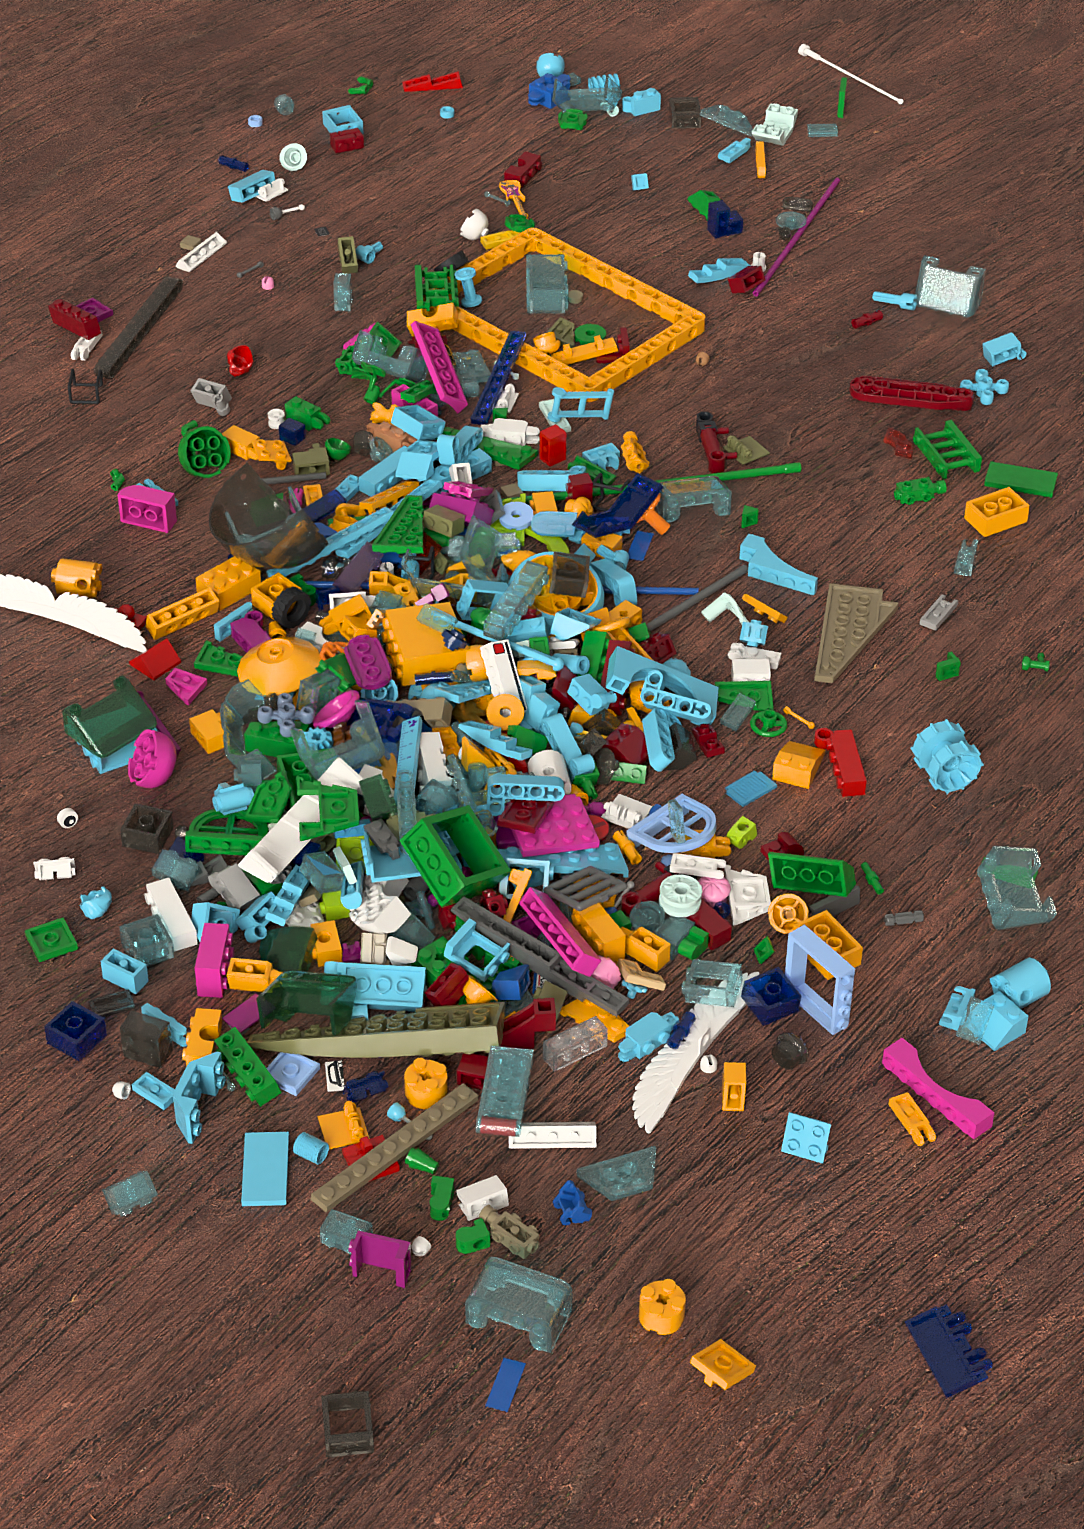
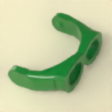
[348,77,373,94]

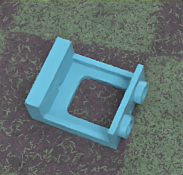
[444,918,510,982]

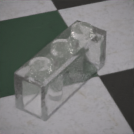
[543,1016,608,1072]

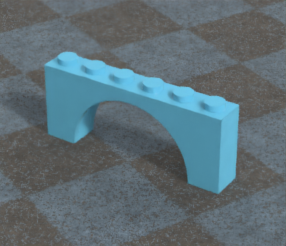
[606,646,718,726]

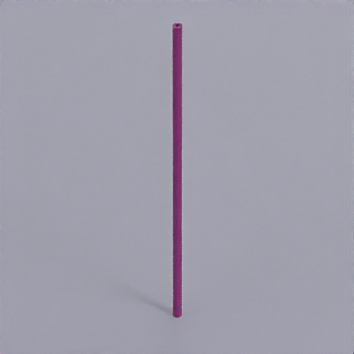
[753,178,840,296]

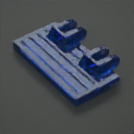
[905,1304,993,1398]

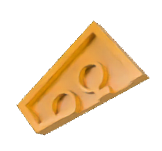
[560,999,629,1042]

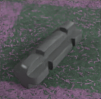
[884,910,924,926]

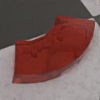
[883,428,913,459]

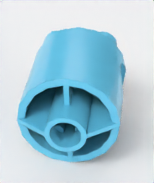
[990,957,1051,1009]

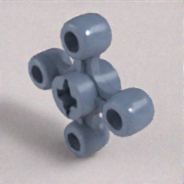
[257,693,315,737]

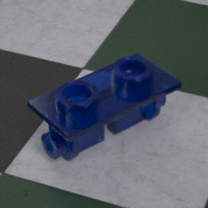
[342,1071,389,1103]

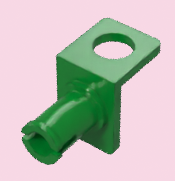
[571,757,600,801]

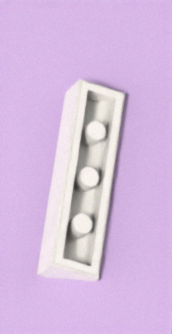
[176,232,227,273]

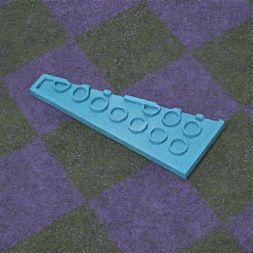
[461,843,629,878]

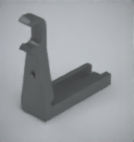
[809,885,860,917]

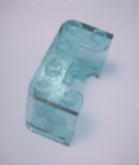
[526,255,568,313]
[352,330,428,383]
[465,1257,572,1353]

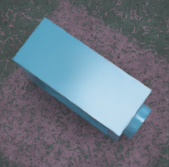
[322,105,363,134]
[391,405,446,440]
[456,579,513,620]
[499,858,554,899]

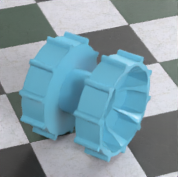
[910,719,984,794]

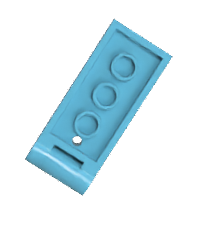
[321,961,427,1012]

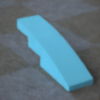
[688,258,751,283]
[459,721,532,760]
[265,865,314,927]

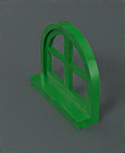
[185,809,268,856]

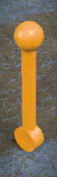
[783,706,815,729]

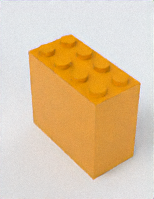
[381,602,469,686]

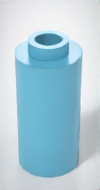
[552,653,590,675]

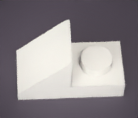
[385,936,418,966]

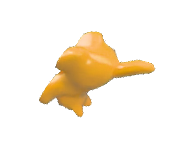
[370,403,399,427]

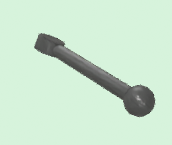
[237,261,264,278]

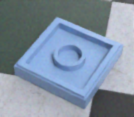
[266,1052,320,1096]

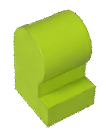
[726,816,757,849]

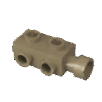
[479,1205,540,1259]

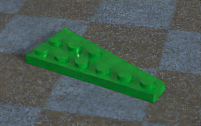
[372,495,423,554]

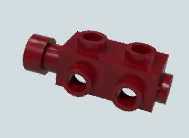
[479,888,508,918]

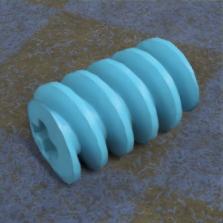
[588,73,620,95]

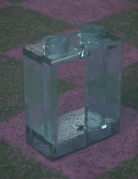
[296,669,340,718]
[681,959,743,1007]

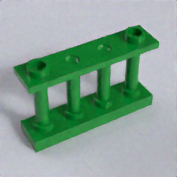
[913,420,982,480]

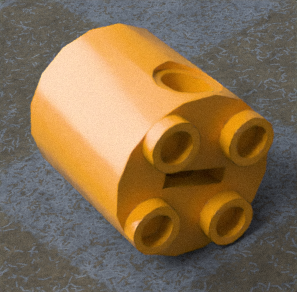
[51,558,102,598]

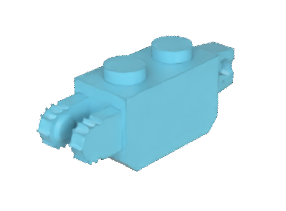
[618,1012,679,1062]

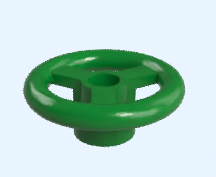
[750,710,788,737]

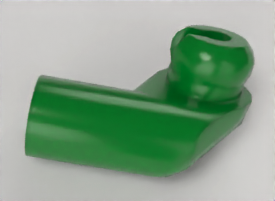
[181,420,198,436]
[110,469,125,491]

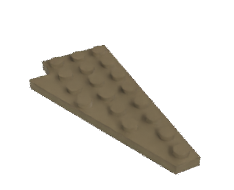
[814,583,898,683]

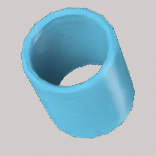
[293,1132,329,1165]

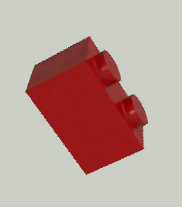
[539,424,567,467]

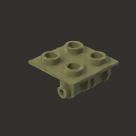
[723,435,770,465]

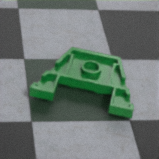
[297,777,359,841]

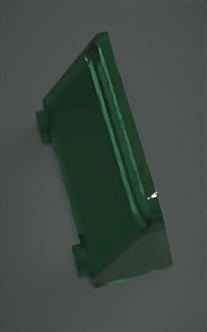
[62,675,157,758]

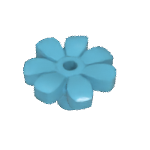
[622,980,648,999]

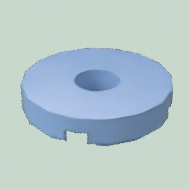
[499,502,534,530]

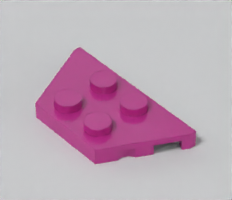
[443,481,493,499]

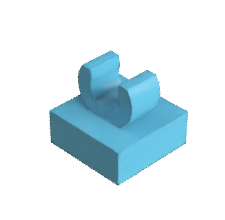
[631,173,649,190]

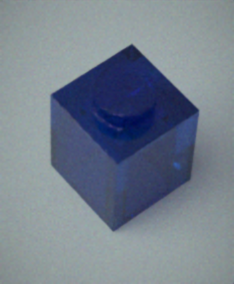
[279,418,306,446]

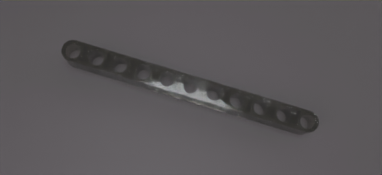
[94,276,183,379]

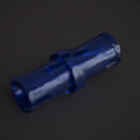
[218,155,249,172]
[415,670,453,686]
[666,1011,696,1049]

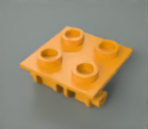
[251,439,292,470]
[317,1101,370,1149]

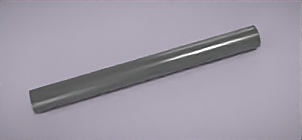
[257,472,326,486]

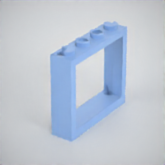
[783,924,855,1035]

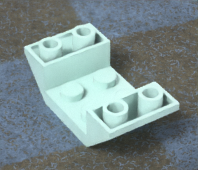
[752,104,798,146]

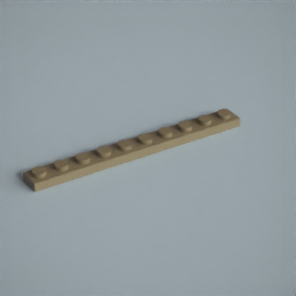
[311,1083,479,1213]

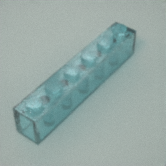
[483,561,549,641]

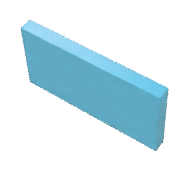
[241,1132,289,1206]

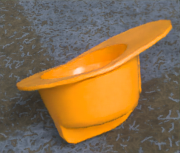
[463,975,498,1004]

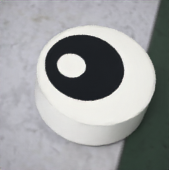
[57,808,78,828]

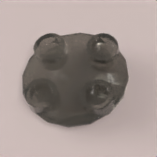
[593,748,619,786]

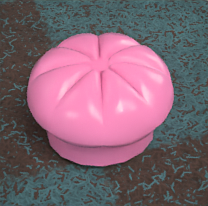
[698,877,731,908]

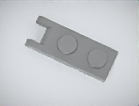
[920,594,959,631]

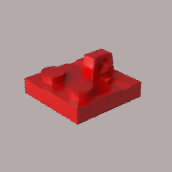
[342,1135,400,1182]

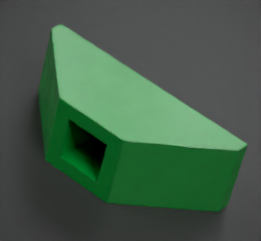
[687,190,722,222]

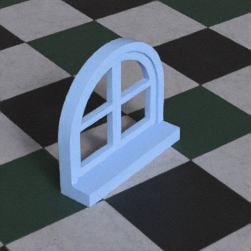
[627,794,717,853]

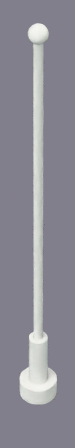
[798,44,904,105]

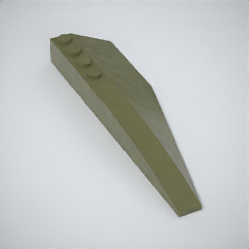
[247,1002,506,1058]

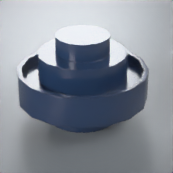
[441,628,468,651]

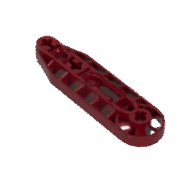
[849,376,974,411]

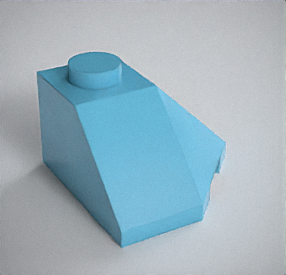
[191,902,240,942]

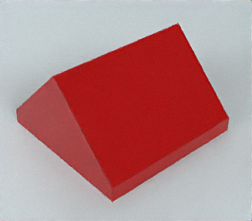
[129,638,181,680]

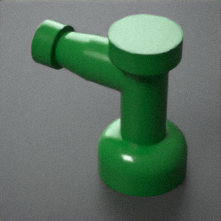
[1022,653,1049,672]

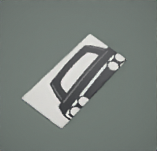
[325,1061,345,1092]

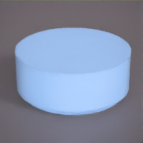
[248,115,263,127]

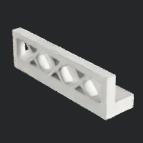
[509,1122,596,1148]

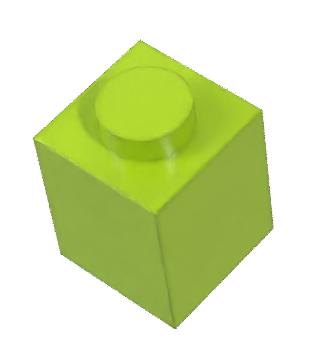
[319,890,350,921]

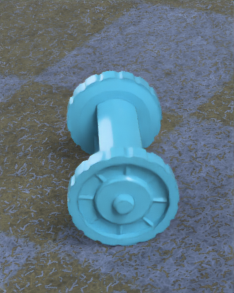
[455,267,482,307]

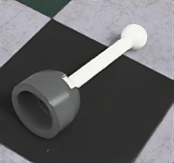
[270,204,305,220]

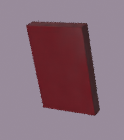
[497,799,554,834]

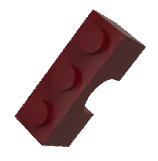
[504,151,542,189]

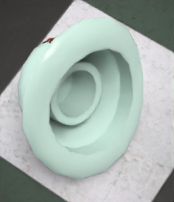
[280,143,307,171]

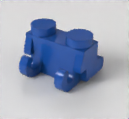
[553,1180,592,1225]

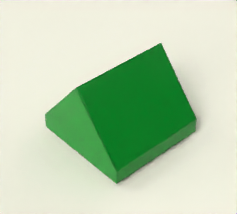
[493,408,508,423]
[741,505,759,528]
[628,622,650,642]

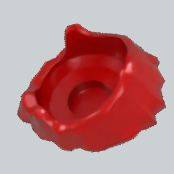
[227,345,254,377]

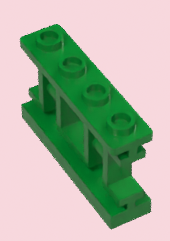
[415,265,459,311]

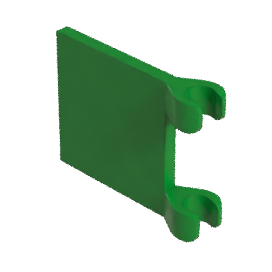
[315,652,356,693]

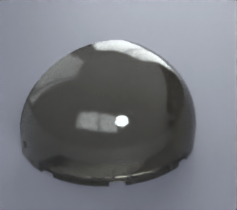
[209,462,328,570]

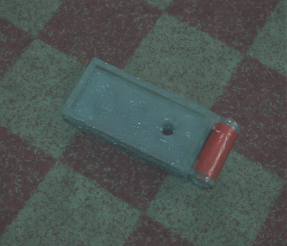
[476,1046,533,1137]

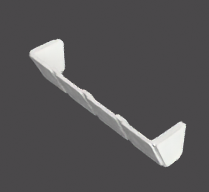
[238,758,364,883]

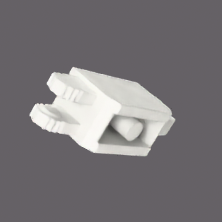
[481,418,540,446]

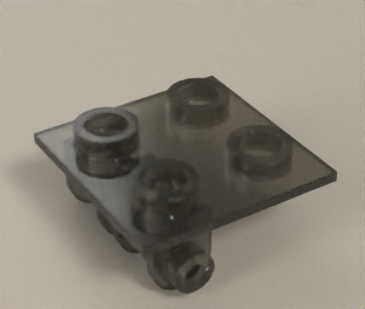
[321,556,360,579]

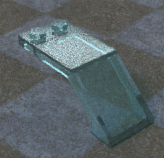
[459,515,504,582]

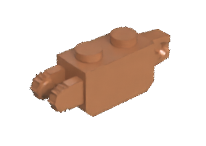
[367,421,418,453]

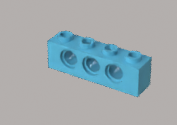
[424,448,492,494]

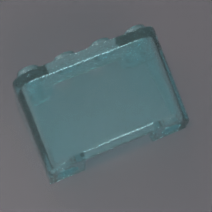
[914,255,986,317]
[653,476,732,522]
[977,846,1057,930]

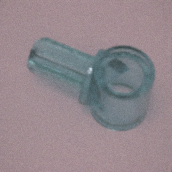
[468,763,506,788]

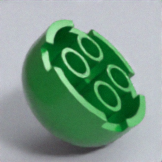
[178,426,231,478]

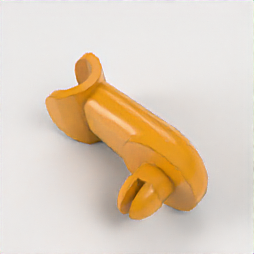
[335,503,366,517]

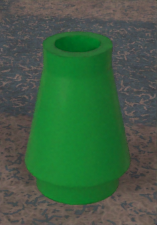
[405,1147,439,1175]

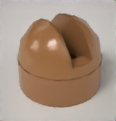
[695,352,710,366]

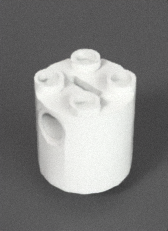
[528,750,571,795]

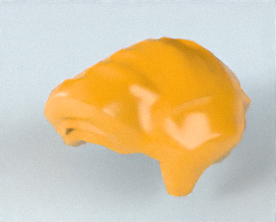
[501,550,535,572]

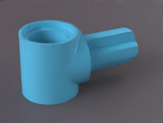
[355,242,383,264]
[596,545,629,571]

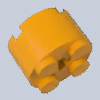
[404,1058,448,1109]
[639,1279,686,1335]

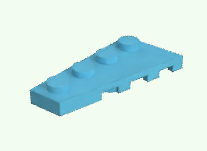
[434,679,492,704]

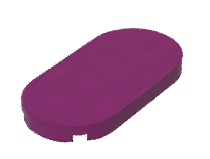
[344,635,392,690]

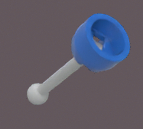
[604,881,634,914]

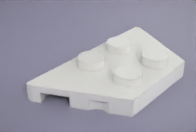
[724,865,771,925]

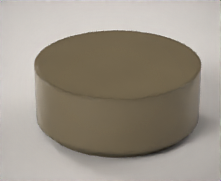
[567,290,583,304]

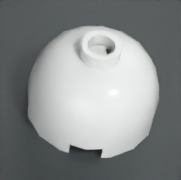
[460,209,489,240]

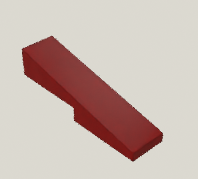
[402,71,463,92]

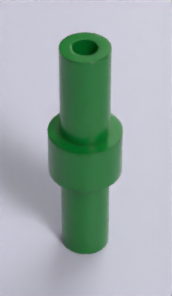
[861,862,884,895]

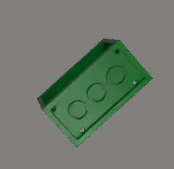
[399,805,511,908]

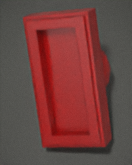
[115,604,147,630]

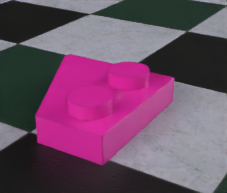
[165,668,207,705]

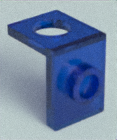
[315,586,340,617]

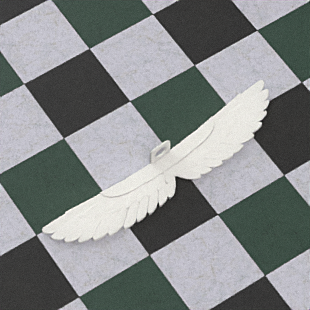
[0,574,147,652]
[632,972,769,1134]

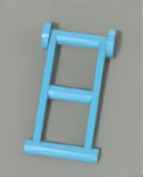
[547,387,614,422]

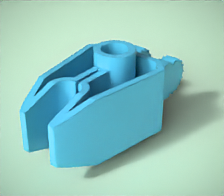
[740,620,768,647]

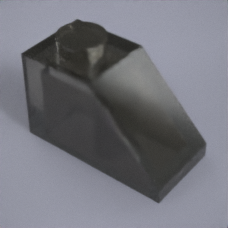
[582,708,620,743]

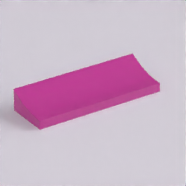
[411,321,468,414]

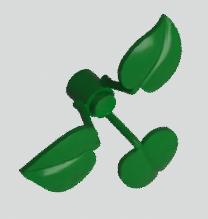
[351,361,416,405]

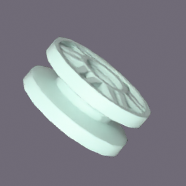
[659,875,702,917]

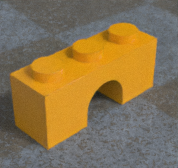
[407,303,458,336]
[182,1008,223,1067]

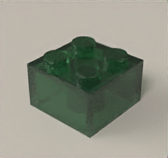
[358,774,398,823]

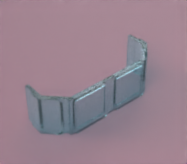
[401,549,510,606]
[220,679,277,781]

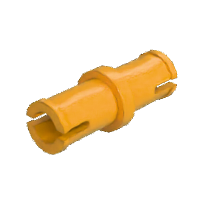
[613,830,642,865]

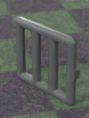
[543,866,628,911]

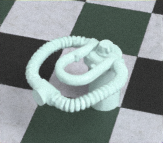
[701,592,749,625]

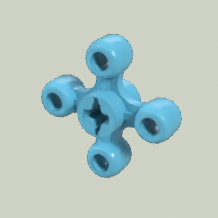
[960,369,1009,405]

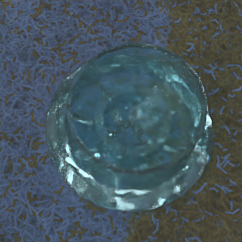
[630,901,665,934]

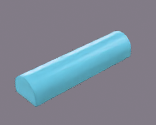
[340,861,365,910]

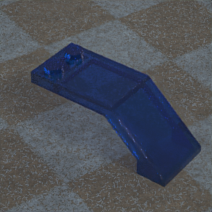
[572,473,664,538]

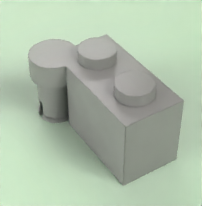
[190,378,232,416]
[208,863,260,912]

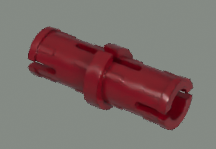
[851,310,883,329]

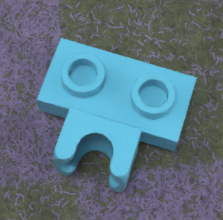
[582,443,620,471]

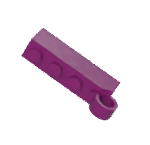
[230,611,271,653]

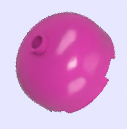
[128,729,177,788]

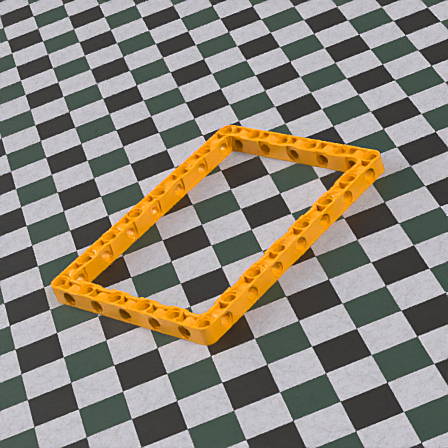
[423,228,705,402]

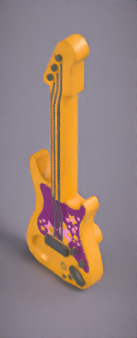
[499,180,528,219]

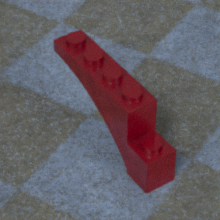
[460,998,556,1053]

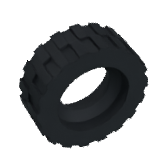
[434,251,469,272]
[272,587,311,629]

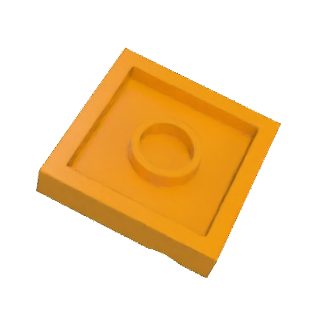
[690,1339,756,1390]

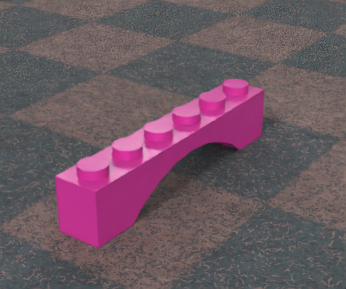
[882,1038,994,1139]

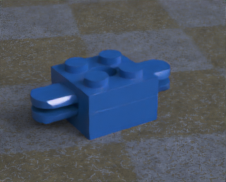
[528,73,570,109]

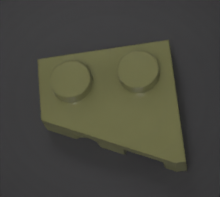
[546,317,574,348]

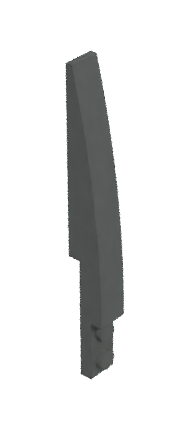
[451,897,629,1017]

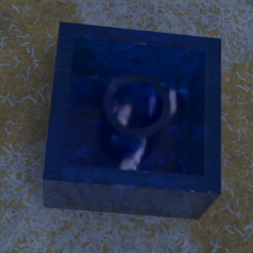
[741,967,802,1026]
[44,1001,107,1061]

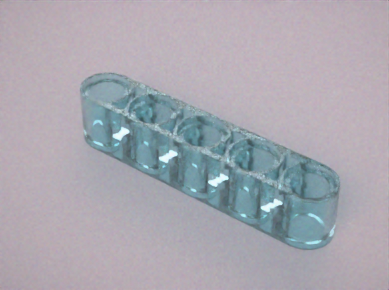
[396,770,417,855]

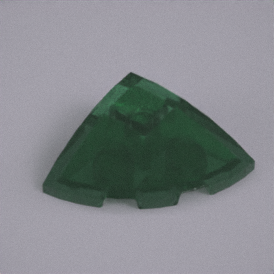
[259,927,318,992]

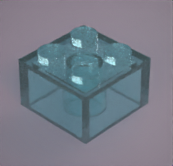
[119,914,174,966]

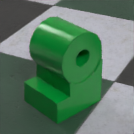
[678,926,709,961]
[456,1218,490,1254]

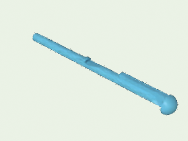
[432,611,564,671]

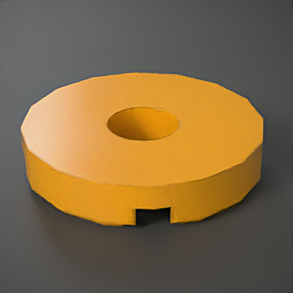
[487,694,524,732]

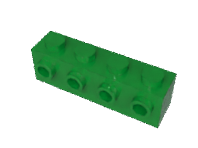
[214,1027,282,1107]

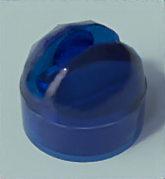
[713,901,731,918]

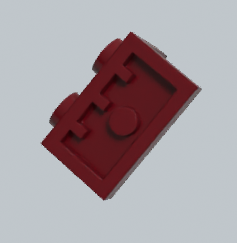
[596,327,630,364]
[637,632,677,664]

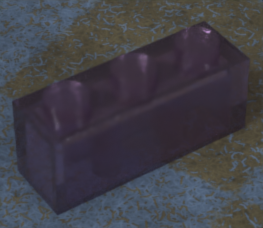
[332,541,384,593]

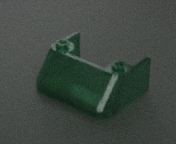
[256,971,357,1036]

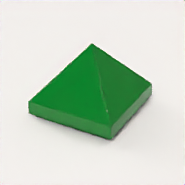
[754,936,775,964]

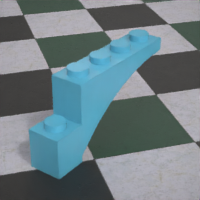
[740,534,818,595]

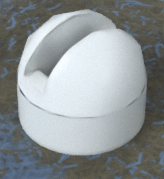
[700,1054,717,1073]
[112,1081,131,1100]
[411,1236,431,1256]

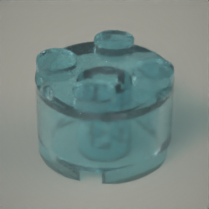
[413,779,459,815]

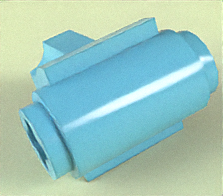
[212,782,254,815]

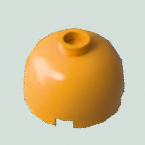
[466,645,489,682]
[768,894,809,934]

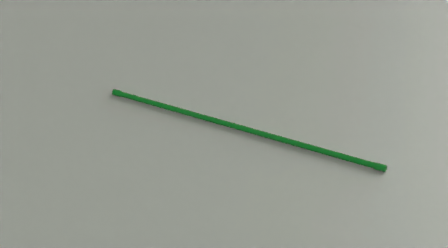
[327,462,801,527]

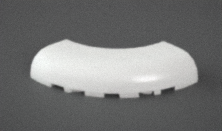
[349,875,411,934]

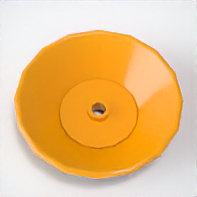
[237,637,321,696]

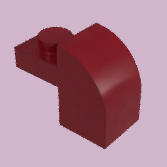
[760,832,804,861]

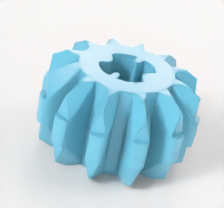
[301,726,334,752]

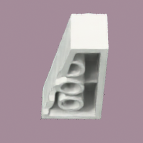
[416,732,452,805]

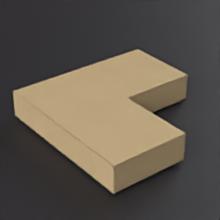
[616,958,666,991]

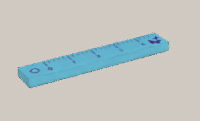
[393,716,422,806]

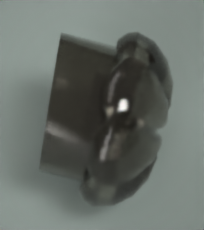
[771,1032,809,1070]

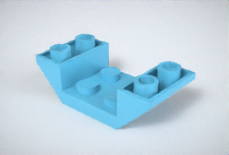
[395,440,439,481]
[173,1052,226,1144]

